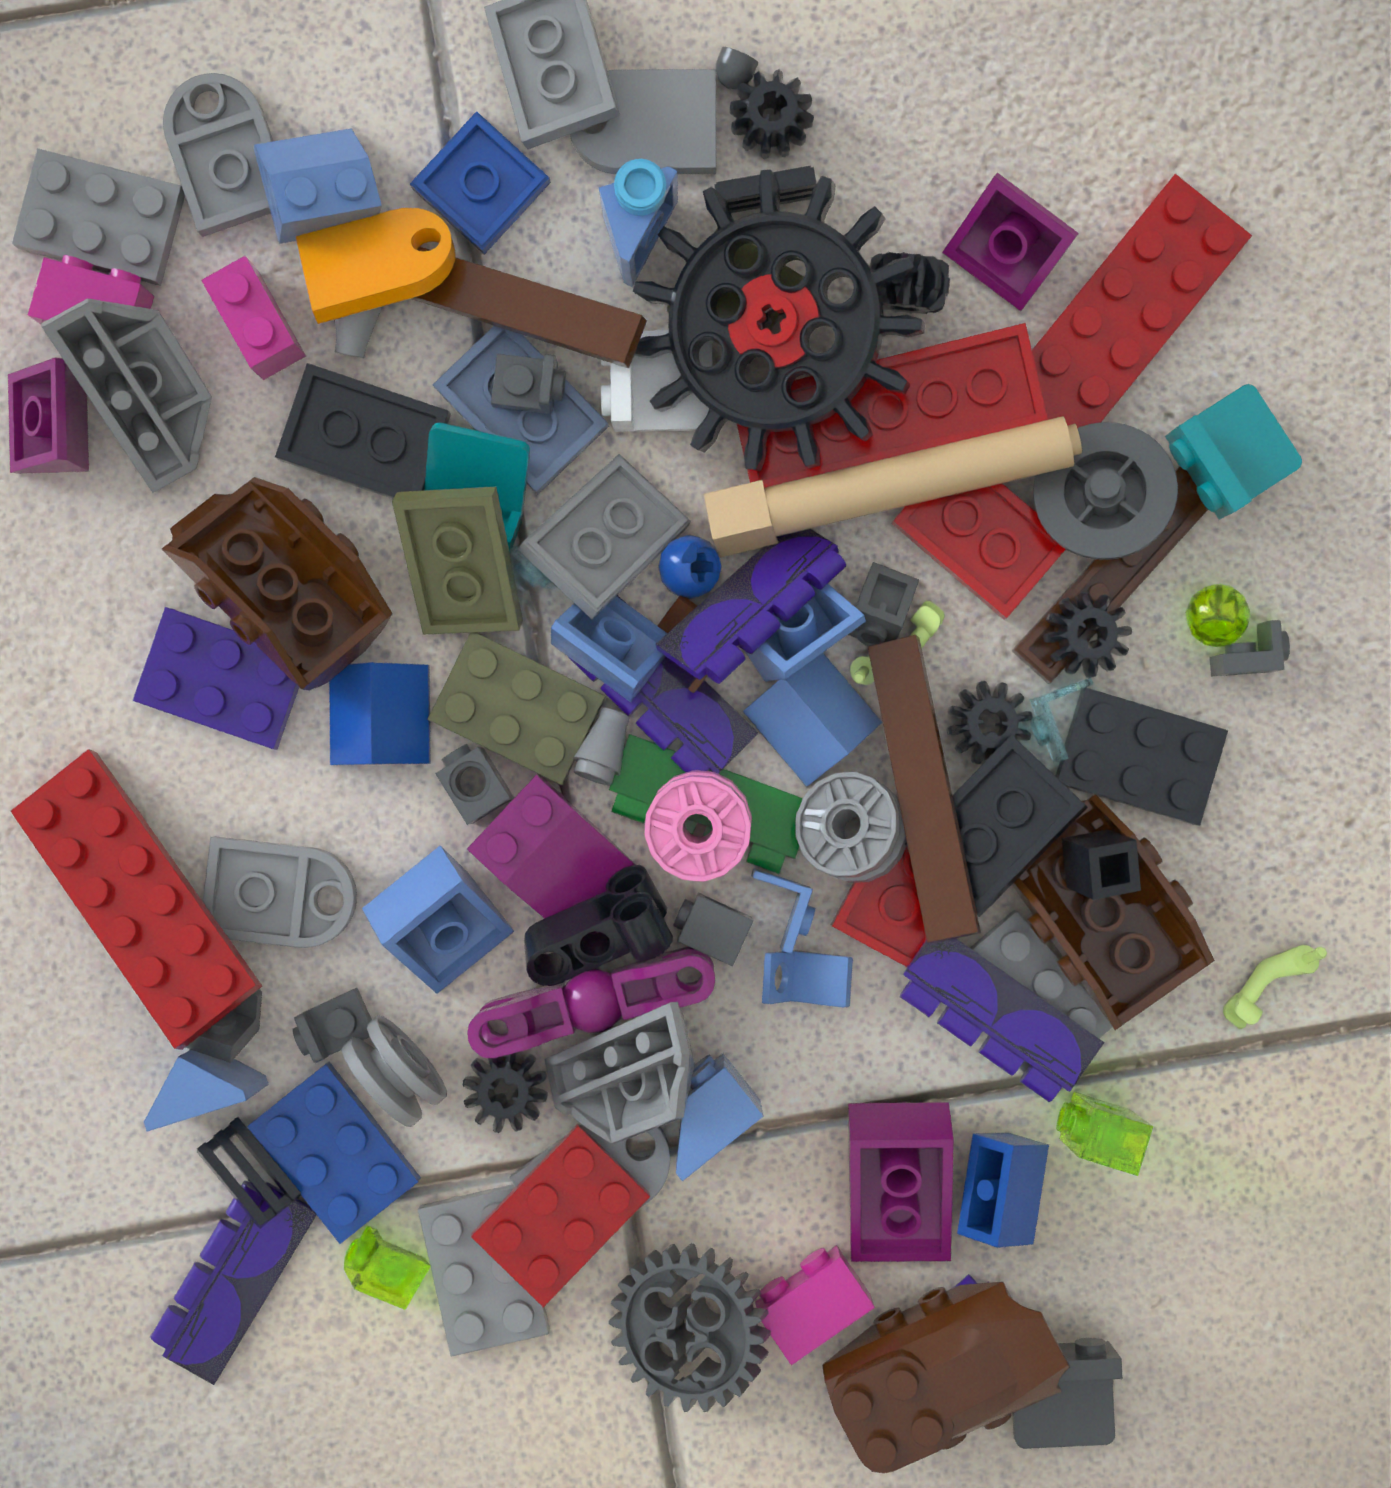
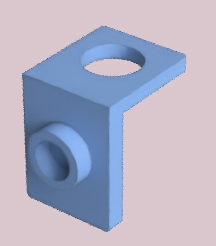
[751,869,816,954]
[762,950,853,1008]

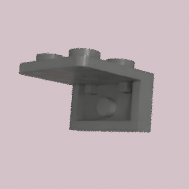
[1012,1338,1123,1449]

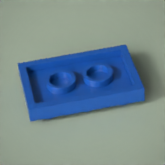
[247,1062,421,1244]

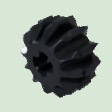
[730,69,814,160]
[870,252,950,314]
[1043,591,1132,678]
[947,681,1033,764]
[462,1052,548,1133]

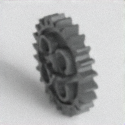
[609,1243,771,1412]

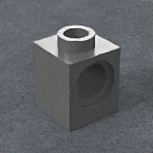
[435,744,515,825]
[673,892,754,967]

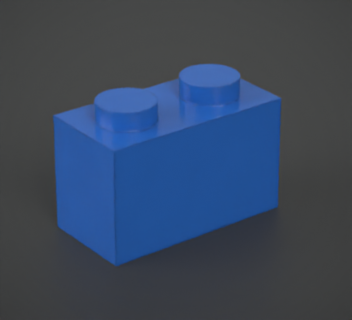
[957,1133,1049,1248]

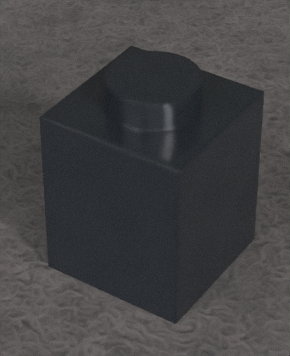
[1062,829,1141,900]

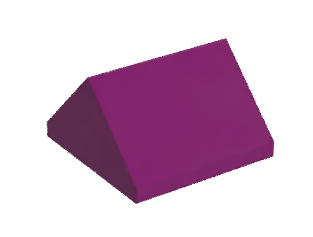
[942,172,1079,311]
[8,357,89,474]

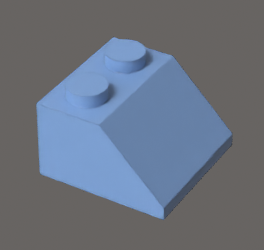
[254,128,382,244]
[362,845,514,994]
[676,1053,764,1181]

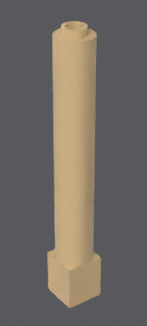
[704,416,1082,558]

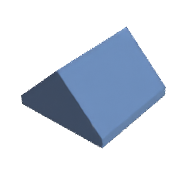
[599,166,678,287]
[745,581,866,682]
[551,596,667,702]
[743,653,882,787]
[144,1050,269,1132]

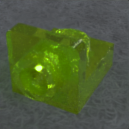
[344,1226,430,1310]

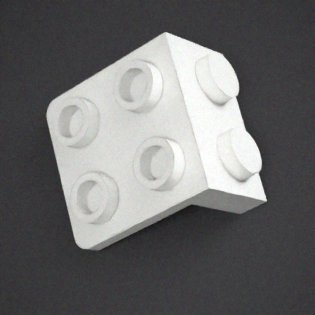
[601,330,712,432]

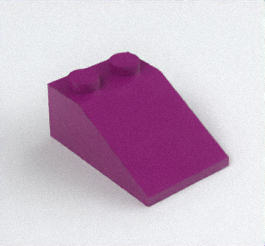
[467,775,636,934]
[848,1102,954,1262]

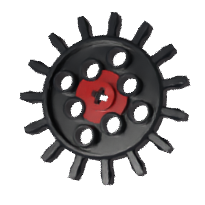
[632,170,925,471]

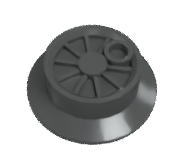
[1033,422,1178,560]

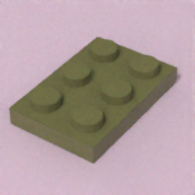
[392,487,523,635]
[428,632,606,785]

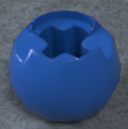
[658,535,722,599]

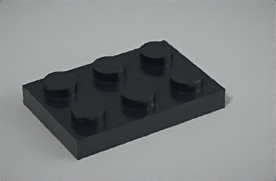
[275,363,451,499]
[1055,687,1228,826]
[905,735,1088,917]

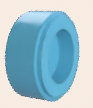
[614,159,666,216]

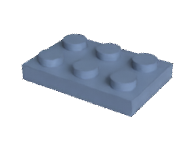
[432,326,609,495]

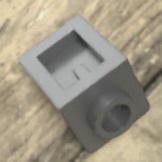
[491,354,566,414]
[848,562,919,646]
[1210,620,1290,677]
[293,988,372,1063]
[185,989,262,1063]

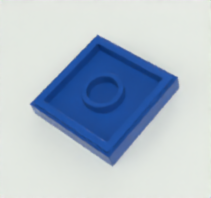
[410,111,551,255]

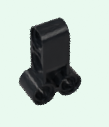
[524,865,673,986]

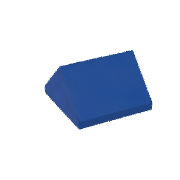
[329,662,431,765]

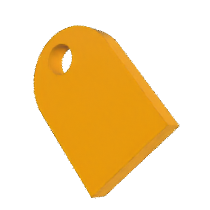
[296,208,455,324]

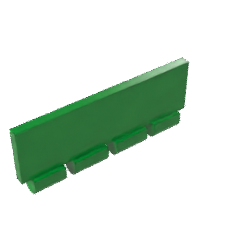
[609,734,803,874]

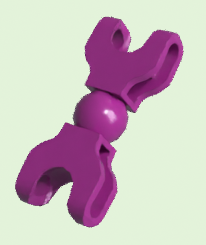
[467,947,715,1058]

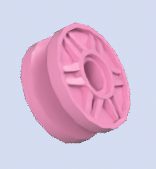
[644,770,752,882]

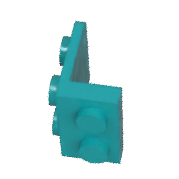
[1165,384,1302,520]
[424,423,530,554]

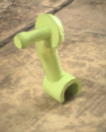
[850,601,945,685]
[1223,945,1327,1029]

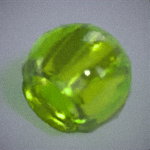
[1185,584,1250,647]

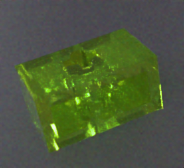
[1056,1092,1153,1176]

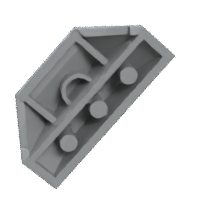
[41,298,212,493]
[545,1002,695,1143]

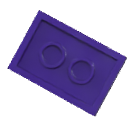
[132,607,299,750]

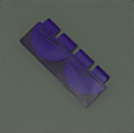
[655,529,846,684]
[568,595,758,774]
[900,938,1105,1102]
[150,1181,316,1385]

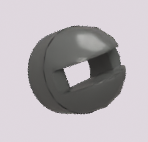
[715,47,758,89]

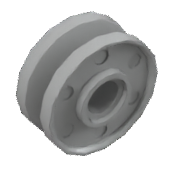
[796,772,907,883]
[342,1015,447,1127]

